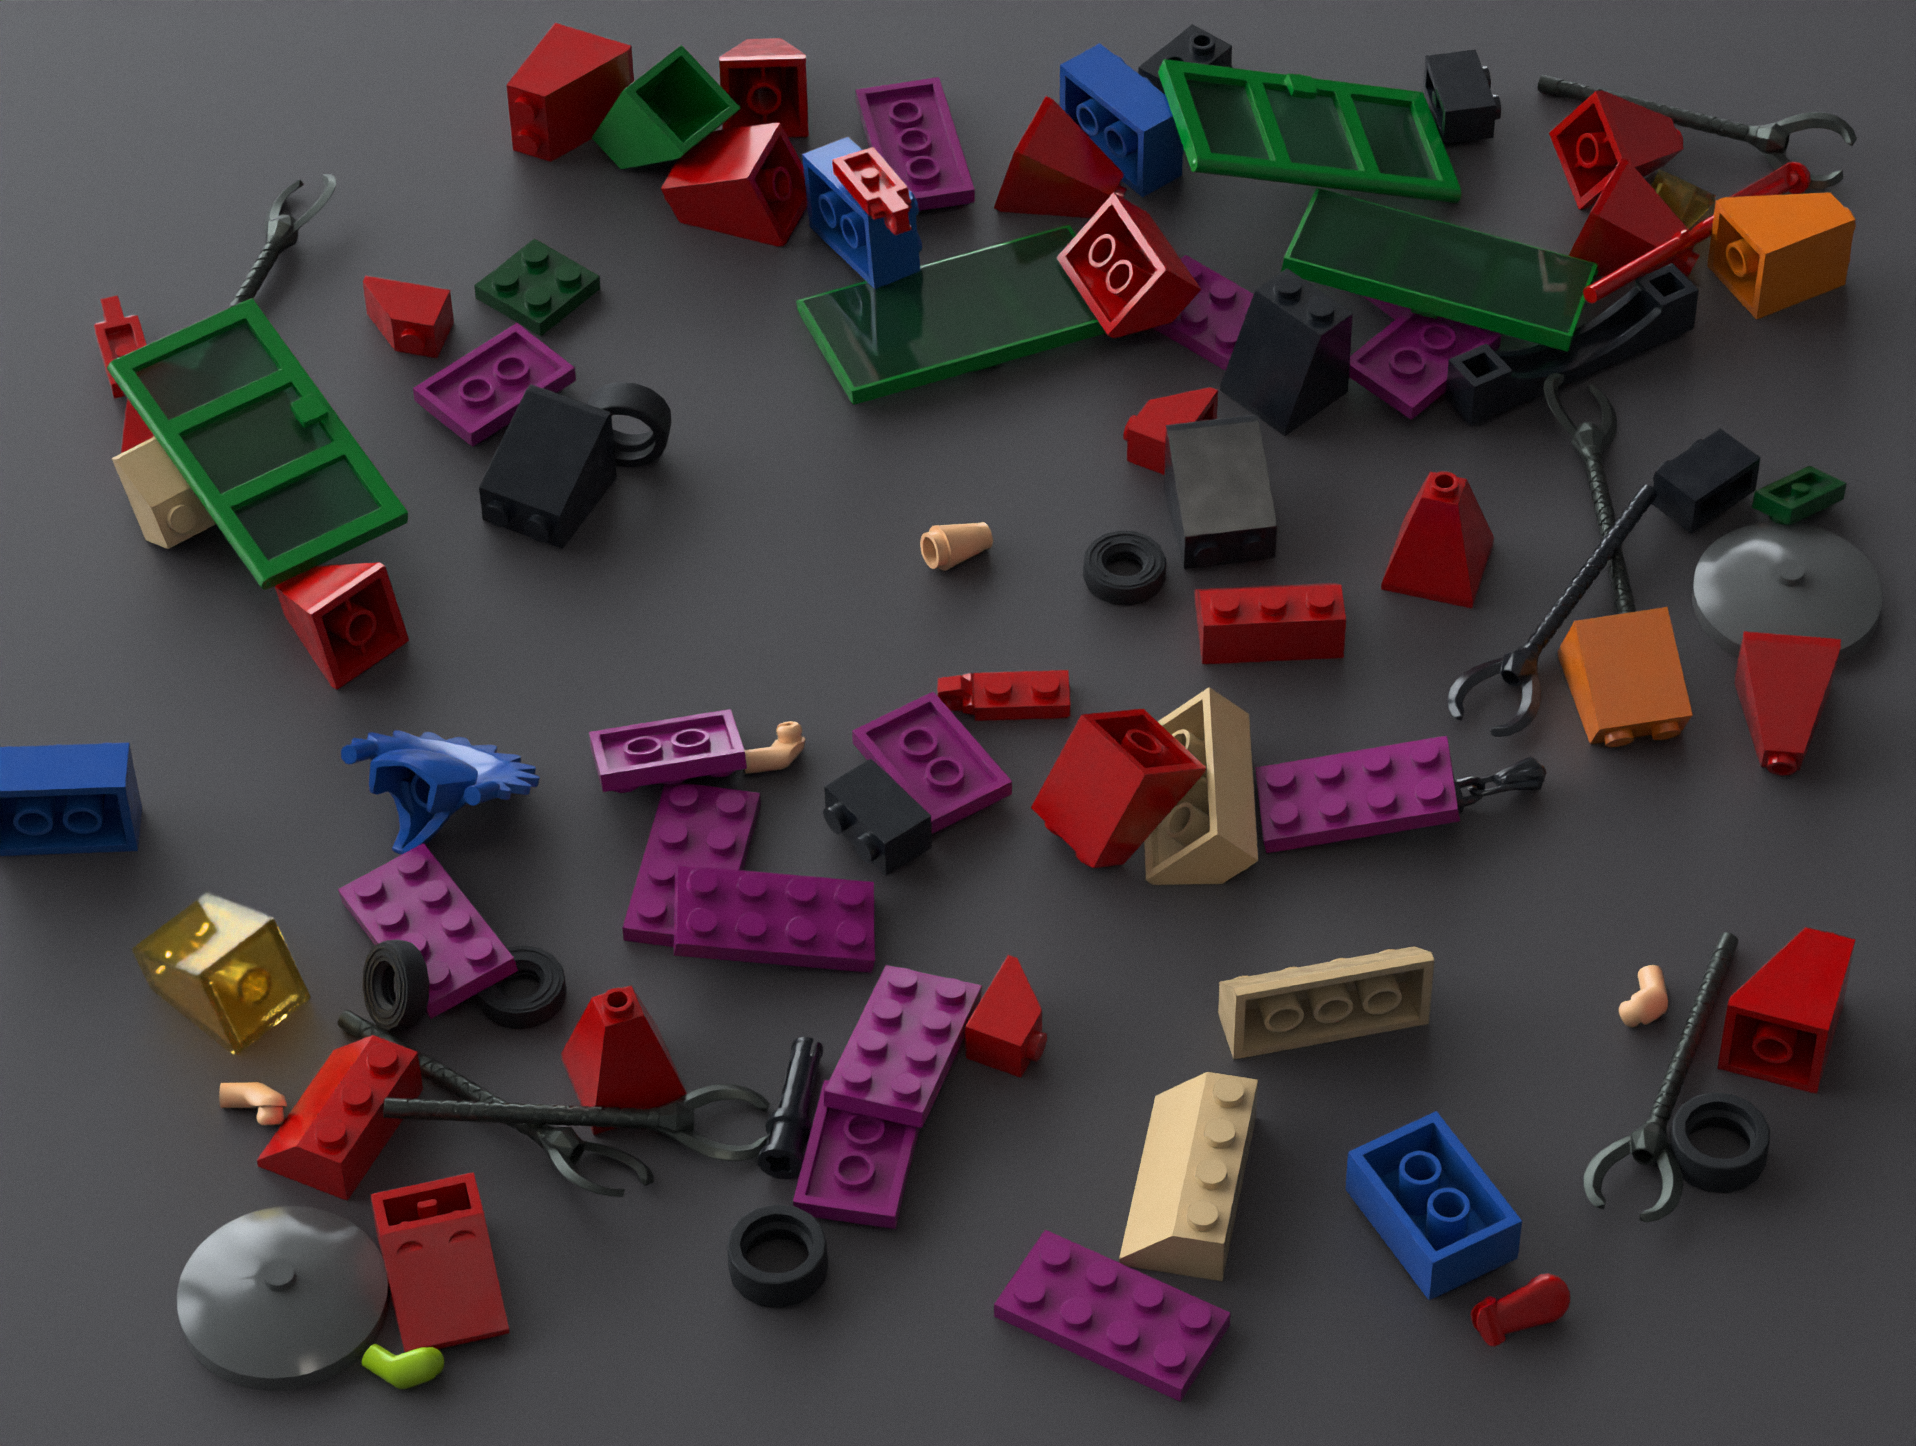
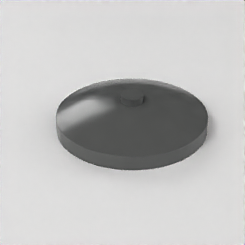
[1692,522,1883,663]
[177,1206,390,1391]

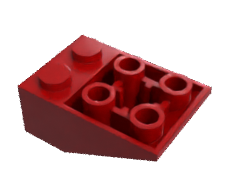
[370,1172,510,1353]

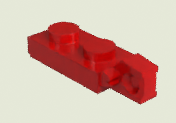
[832,147,912,235]
[94,295,147,399]
[937,670,1070,721]

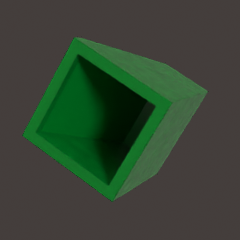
[592,45,741,169]

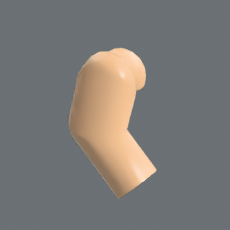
[744,721,806,774]
[1619,965,1668,1027]
[219,1082,287,1125]

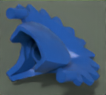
[341,730,540,855]

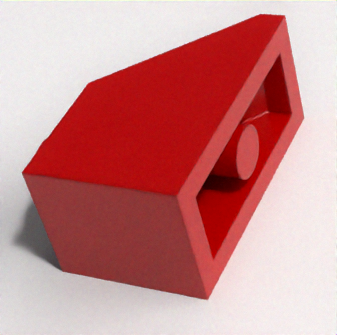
[363,275,454,358]
[1123,387,1218,475]
[965,955,1047,1078]

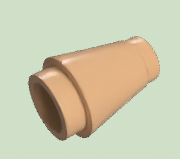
[920,522,993,571]

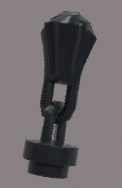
[1454,757,1547,814]

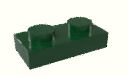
[1752,465,1847,525]

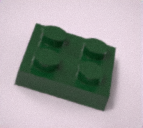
[474,238,601,336]

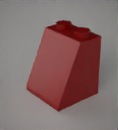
[506,23,634,162]
[661,122,807,247]
[1031,709,1206,868]
[1717,927,1856,1094]

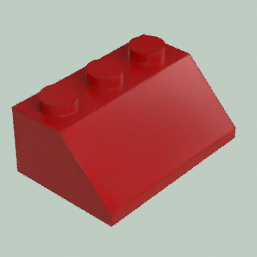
[1056,192,1201,338]
[1194,583,1346,664]
[257,1035,423,1201]

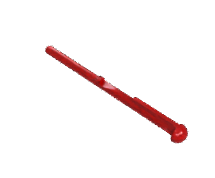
[1583,162,1811,303]

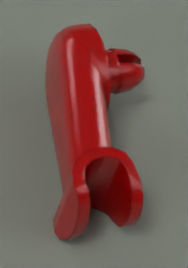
[1471,1273,1571,1347]

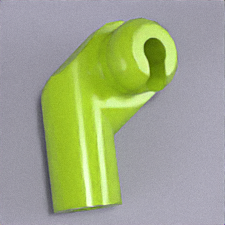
[362,1344,445,1389]

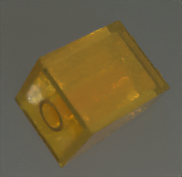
[131,893,311,1055]

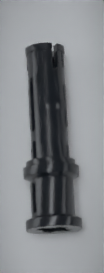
[758,1037,823,1179]

